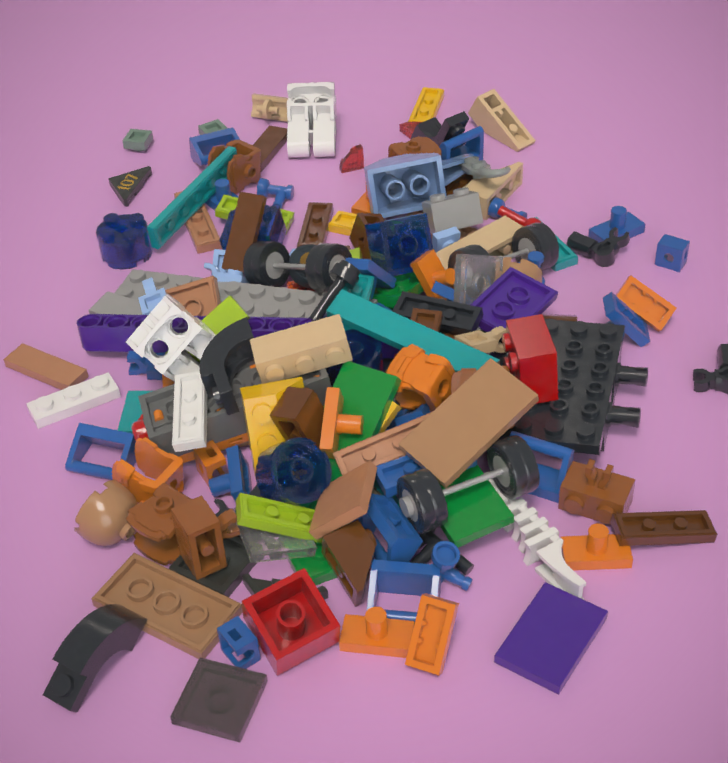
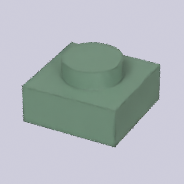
[198,119,228,135]
[123,129,153,151]

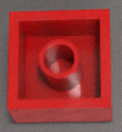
[502,314,558,404]
[242,568,340,676]

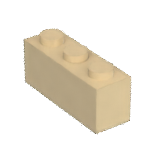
[250,314,353,384]

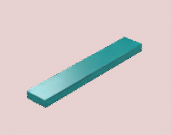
[147,146,237,249]
[326,289,500,372]

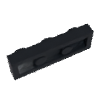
[392,291,484,335]

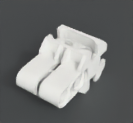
[287,82,337,158]
[126,294,216,381]

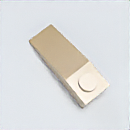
[468,89,536,152]
[463,162,523,220]

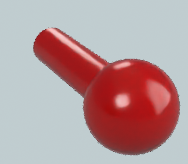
[497,205,542,227]

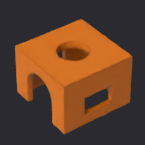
[193,440,227,489]

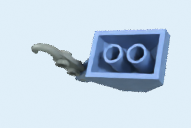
[364,153,511,218]

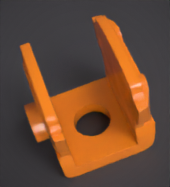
[386,344,455,412]
[112,437,184,503]

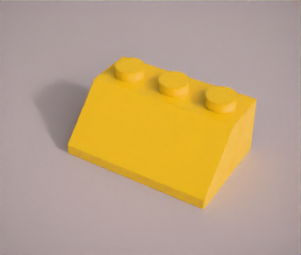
[240,377,304,486]

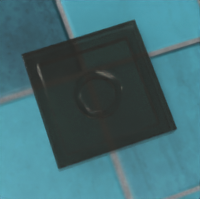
[170,657,268,742]

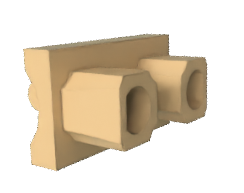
[251,93,288,122]

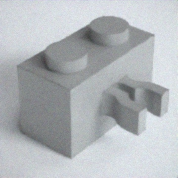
[422,187,483,234]

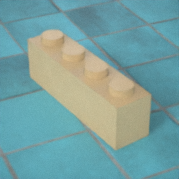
[436,216,523,288]

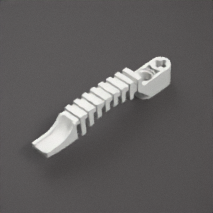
[480,468,587,600]

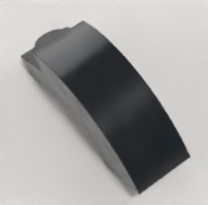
[411,111,469,151]
[200,317,254,415]
[43,604,148,712]

